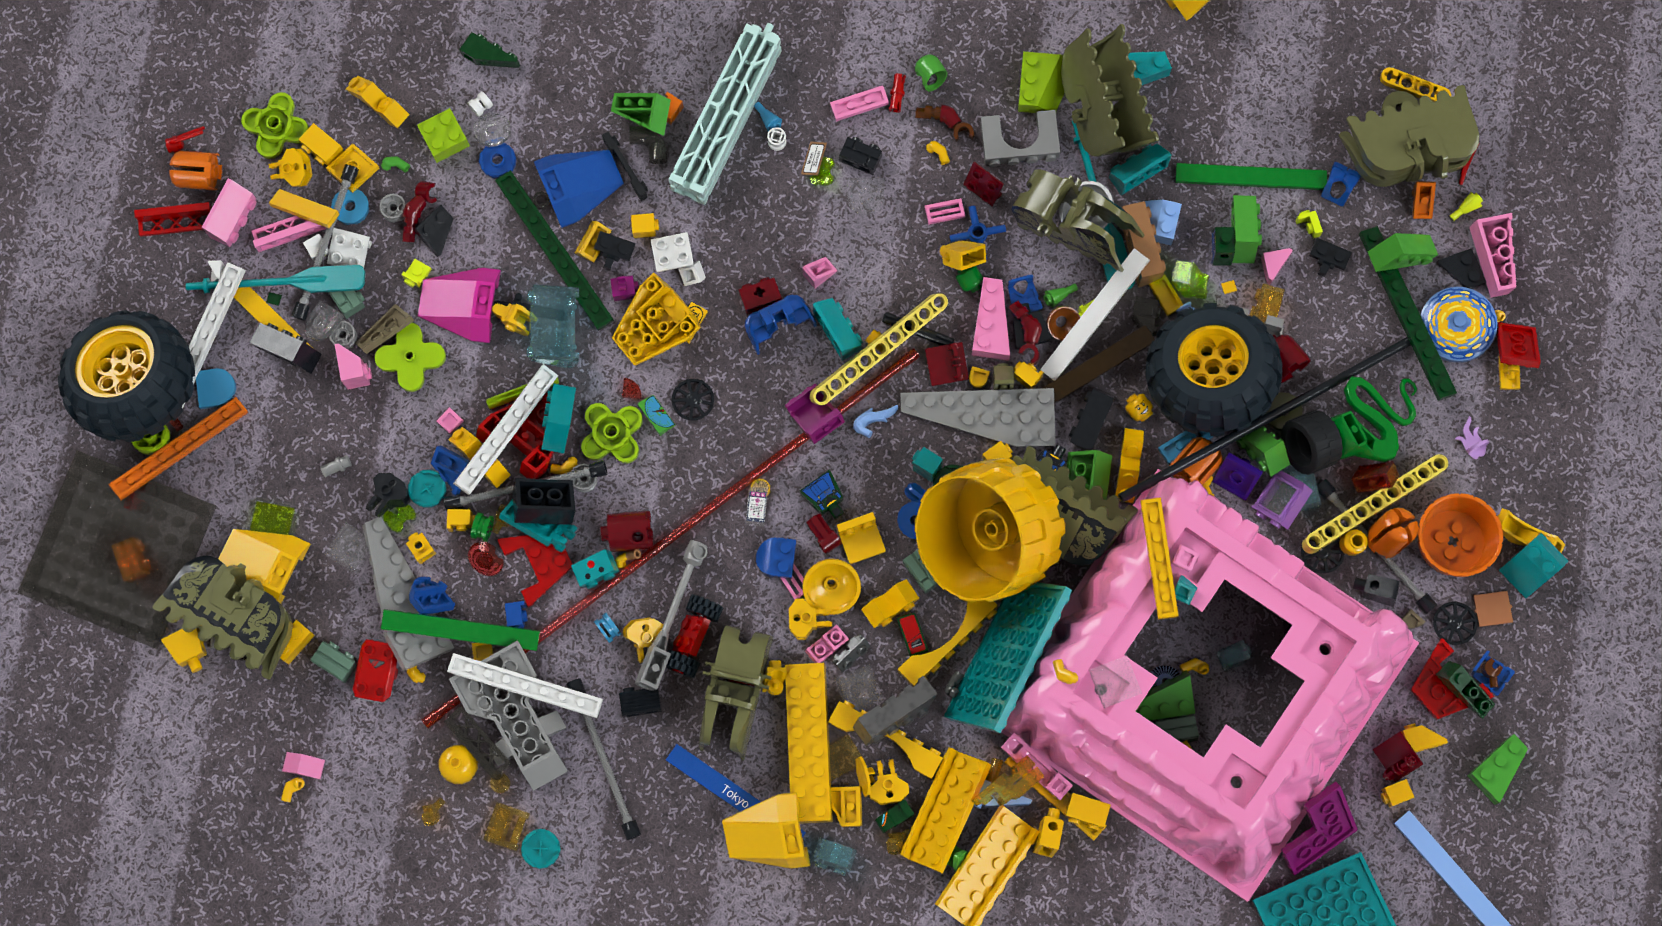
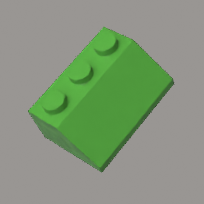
[1066,450,1112,500]

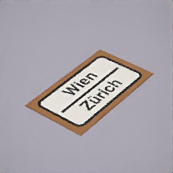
[801,142,827,176]

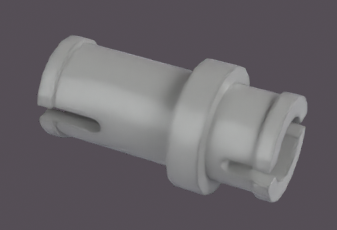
[320,455,352,478]

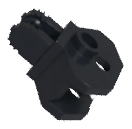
[366,473,410,518]

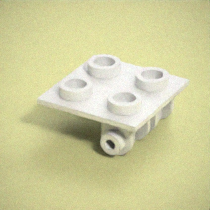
[327,228,372,268]
[651,232,694,272]

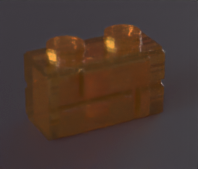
[111,537,151,583]

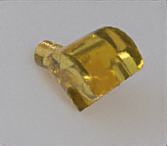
[492,504,510,534]
[422,797,445,826]
[886,828,910,855]

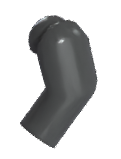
[945,670,964,698]

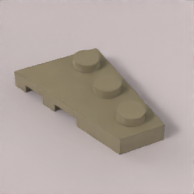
[355,304,415,354]

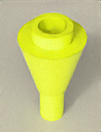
[1449,192,1483,221]

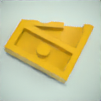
[831,786,862,827]

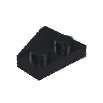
[413,205,454,257]
[1436,248,1486,289]

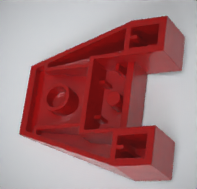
[476,393,555,479]

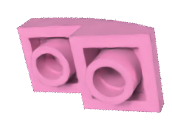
[805,625,849,663]

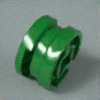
[471,512,494,542]

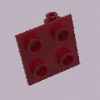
[963,162,1004,207]
[925,342,969,386]
[1372,731,1423,782]

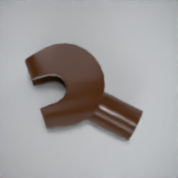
[1481,658,1503,688]

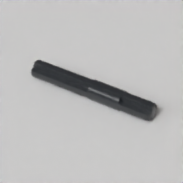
[882,312,954,346]

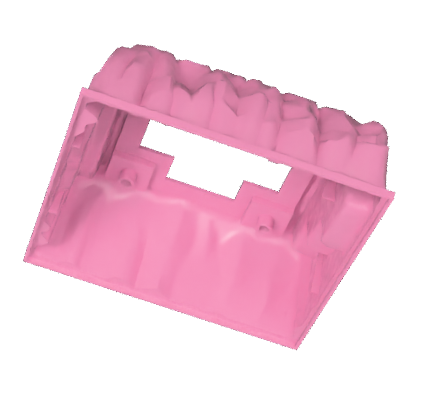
[1001,469,1419,902]

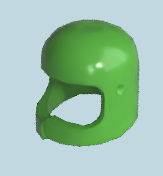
[915,54,948,92]

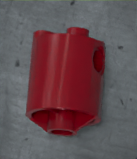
[601,510,654,552]

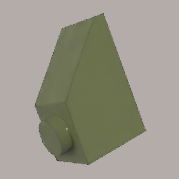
[993,363,1014,390]

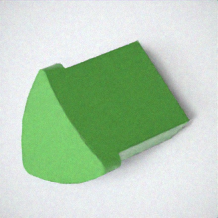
[947,846,969,872]

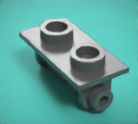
[831,634,870,673]

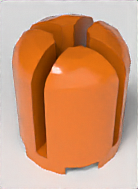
[169,151,222,190]
[1170,436,1223,485]
[1367,508,1419,558]

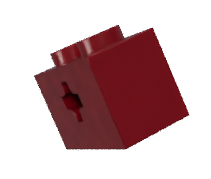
[738,277,782,315]

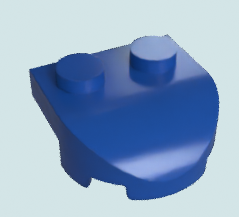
[756,537,796,579]
[409,577,455,615]

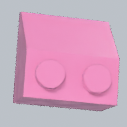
[335,344,372,389]

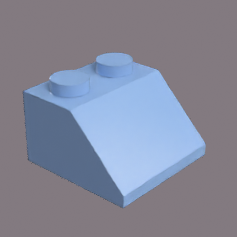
[1145,200,1182,245]

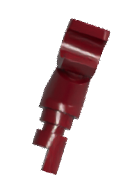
[402,181,437,242]
[1009,300,1042,366]

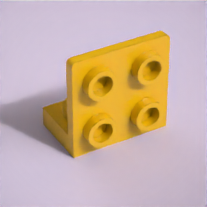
[837,512,886,564]

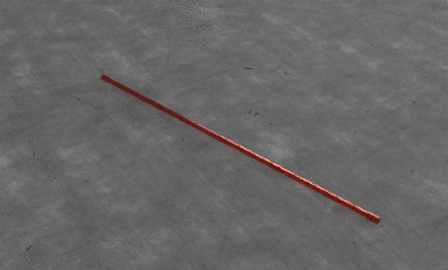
[421,348,920,729]

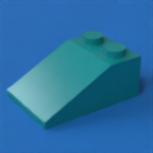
[1499,533,1568,598]

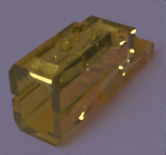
[971,755,1044,806]

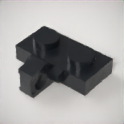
[594,231,636,270]
[1309,238,1352,277]

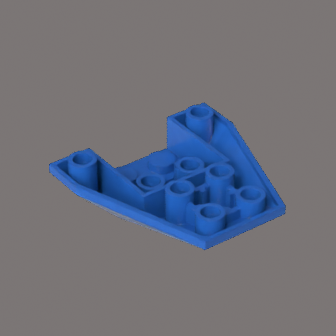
[534,150,624,228]

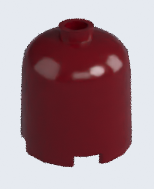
[1273,334,1311,383]

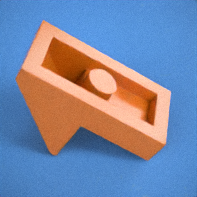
[1412,181,1436,219]

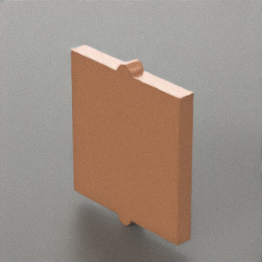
[1473,591,1513,627]

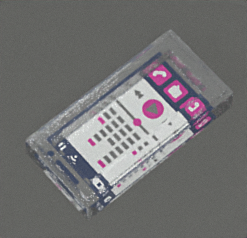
[745,487,768,527]

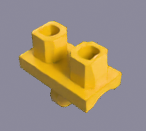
[1499,357,1520,390]
[762,660,787,695]

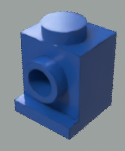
[505,601,528,628]

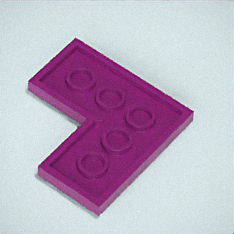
[1281,781,1358,876]

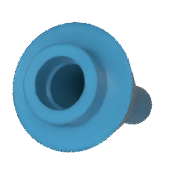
[754,102,782,132]

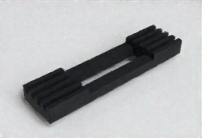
[602,132,648,201]

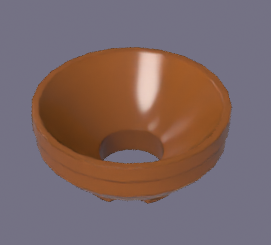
[1046,306,1080,341]

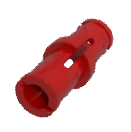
[889,73,906,113]

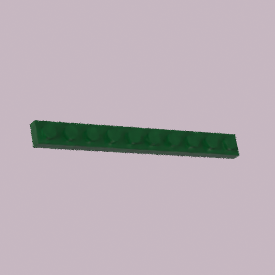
[495,170,614,331]
[1359,226,1457,401]

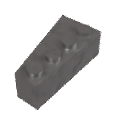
[853,676,937,746]

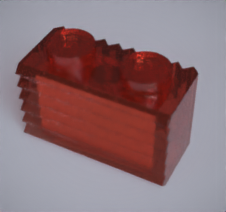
[1352,460,1399,493]

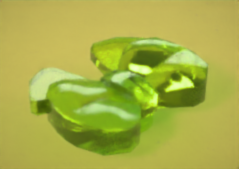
[809,157,835,186]
[383,505,417,533]

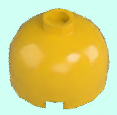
[439,745,478,784]

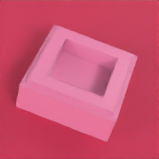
[437,407,464,435]
[1171,545,1199,572]

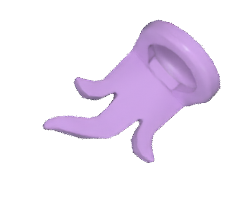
[1455,416,1489,460]

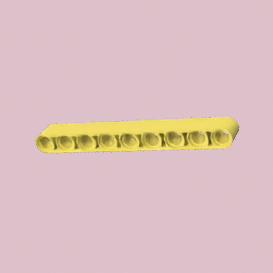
[810,294,948,405]
[1302,454,1448,554]

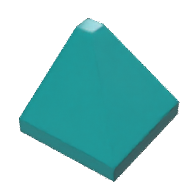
[1175,575,1198,605]

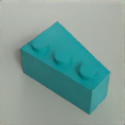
[1128,51,1172,85]
[541,383,576,453]

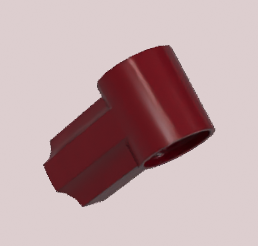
[806,513,842,554]

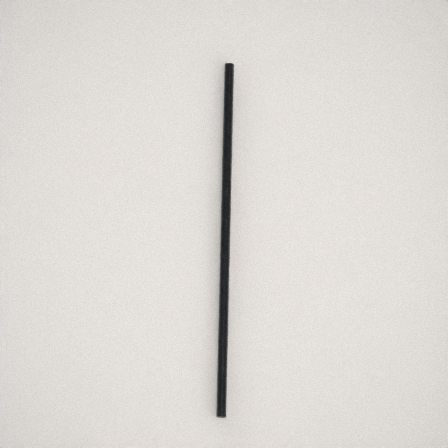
[1118,337,1411,503]

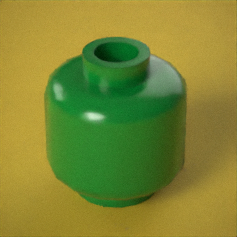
[956,266,983,293]

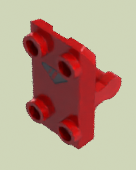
[353,639,398,702]

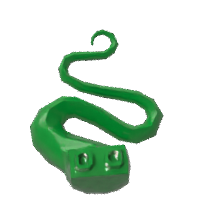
[1331,377,1417,462]

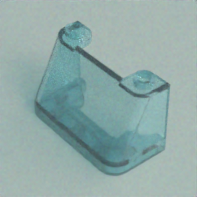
[527,285,579,369]

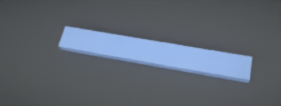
[1393,811,1511,926]

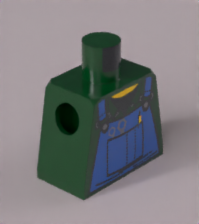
[1212,227,1235,266]
[800,470,844,519]

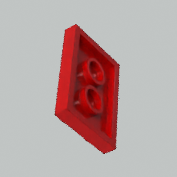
[1496,322,1541,368]

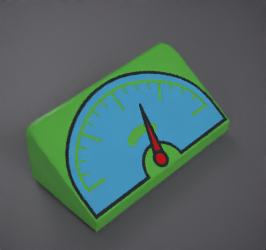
[637,395,675,436]

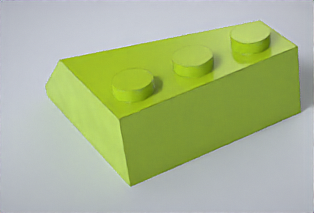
[1018,51,1065,113]

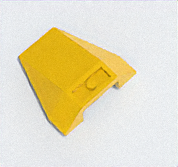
[612,273,701,366]
[218,529,311,604]
[722,792,810,869]

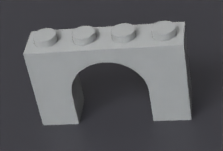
[980,110,1060,167]

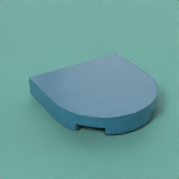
[196,368,236,409]

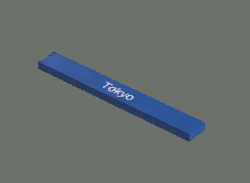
[666,744,806,838]

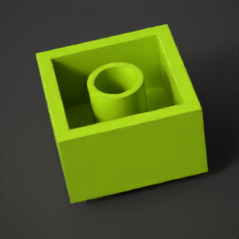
[417,108,470,163]

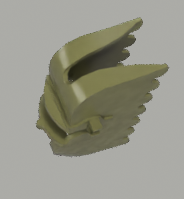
[1061,24,1159,157]
[1338,85,1479,187]
[699,625,774,761]

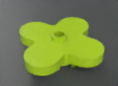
[241,92,309,159]
[375,323,446,392]
[581,403,643,464]

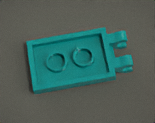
[499,499,578,552]

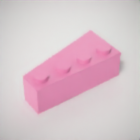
[1469,213,1516,298]
[972,277,1010,361]

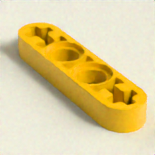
[1380,67,1451,102]

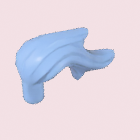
[853,405,898,438]

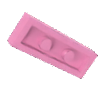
[830,85,889,122]

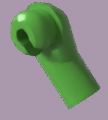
[381,156,410,172]

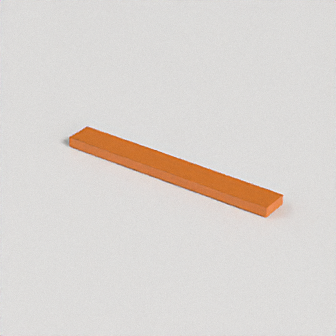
[109,397,248,500]

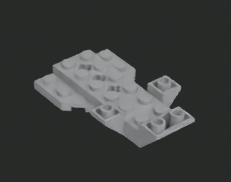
[449,641,568,791]

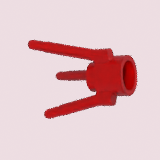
[165,126,205,153]

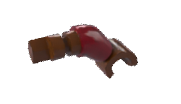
[915,105,974,141]

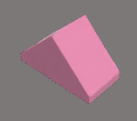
[1261,248,1293,285]
[802,257,837,289]
[282,752,325,779]

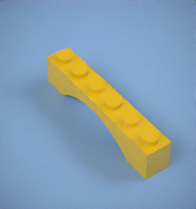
[898,600,998,687]
[828,700,943,780]

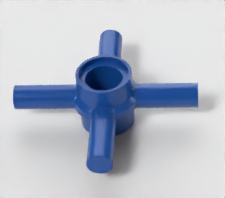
[949,206,1006,260]

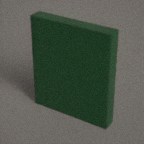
[266,292,282,306]

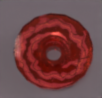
[468,542,504,576]

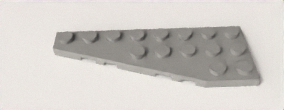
[901,388,1055,447]
[363,517,454,671]

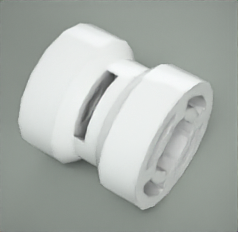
[467,91,493,117]
[767,127,786,151]

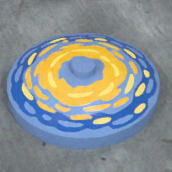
[1420,287,1497,363]

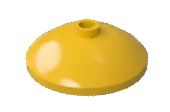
[803,559,861,615]

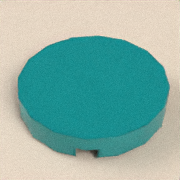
[408,470,446,508]
[521,829,561,869]

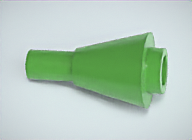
[1044,283,1078,308]

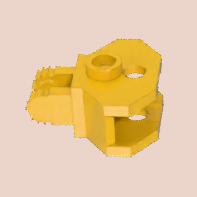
[268,148,312,187]
[492,303,537,336]
[789,598,832,640]
[622,617,664,663]
[870,759,909,805]

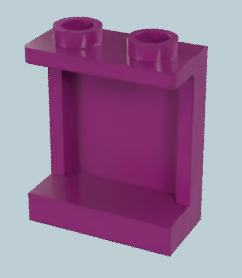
[785,384,845,444]

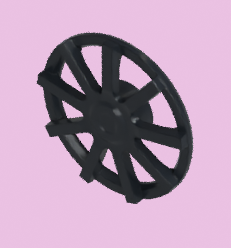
[671,379,714,421]
[1301,530,1345,574]
[1433,601,1477,645]

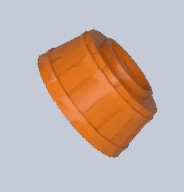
[1417,493,1503,577]

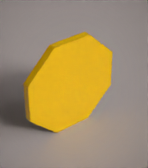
[856,756,875,797]

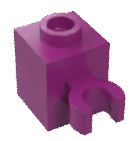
[610,275,639,302]

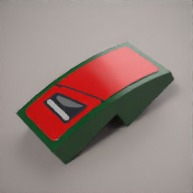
[896,611,928,657]

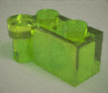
[1171,260,1210,299]

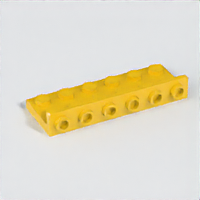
[900,747,992,874]
[935,805,1040,926]

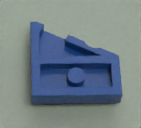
[431,445,470,495]

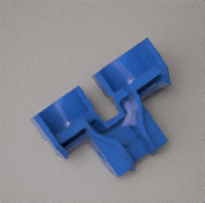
[745,295,817,355]

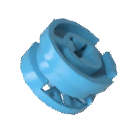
[593,613,622,643]

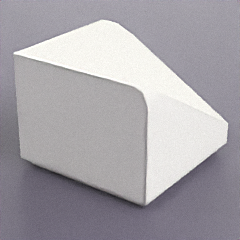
[303,234,329,261]
[208,260,225,282]
[678,261,706,286]

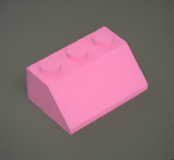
[202,178,256,247]

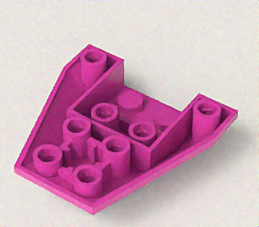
[418,268,501,343]

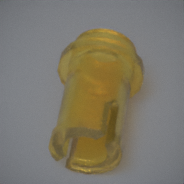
[985,758,1003,784]

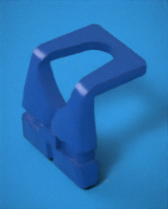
[1321,162,1361,206]
[1008,275,1043,317]
[1471,650,1515,696]

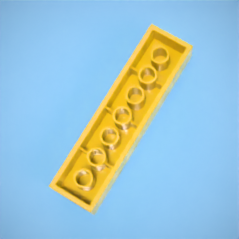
[785,663,833,824]

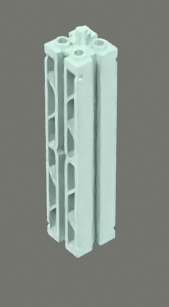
[669,23,781,205]

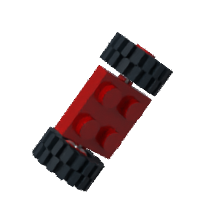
[666,594,723,678]

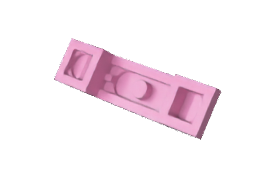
[1001,733,1073,800]

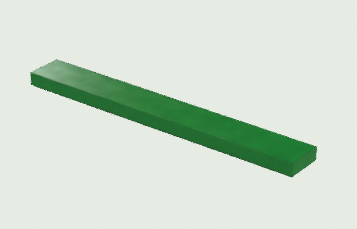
[1175,163,1327,190]
[381,609,540,651]

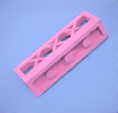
[252,216,327,252]

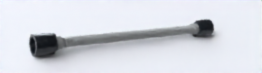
[291,164,359,321]
[444,460,608,511]
[1315,479,1438,614]
[566,678,641,840]

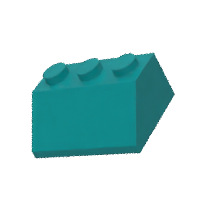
[1109,143,1172,196]
[812,298,863,361]

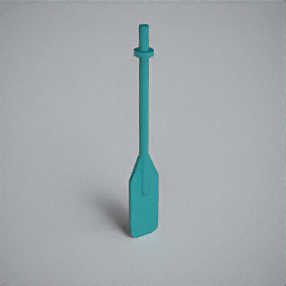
[1072,120,1135,290]
[185,265,365,293]

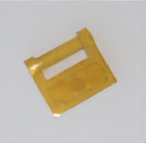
[483,802,530,851]

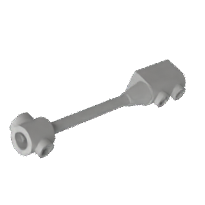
[635,540,708,691]

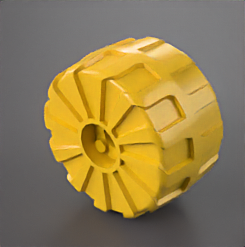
[915,458,1065,603]

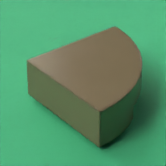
[1401,609,1425,629]

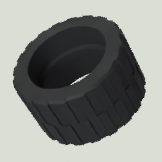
[1281,410,1343,475]

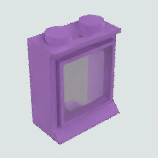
[1251,470,1313,530]

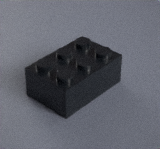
[512,478,575,525]

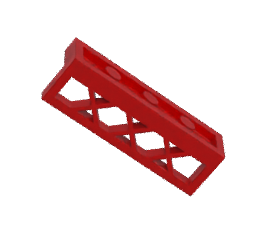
[134,202,213,237]

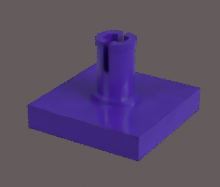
[1212,453,1263,501]

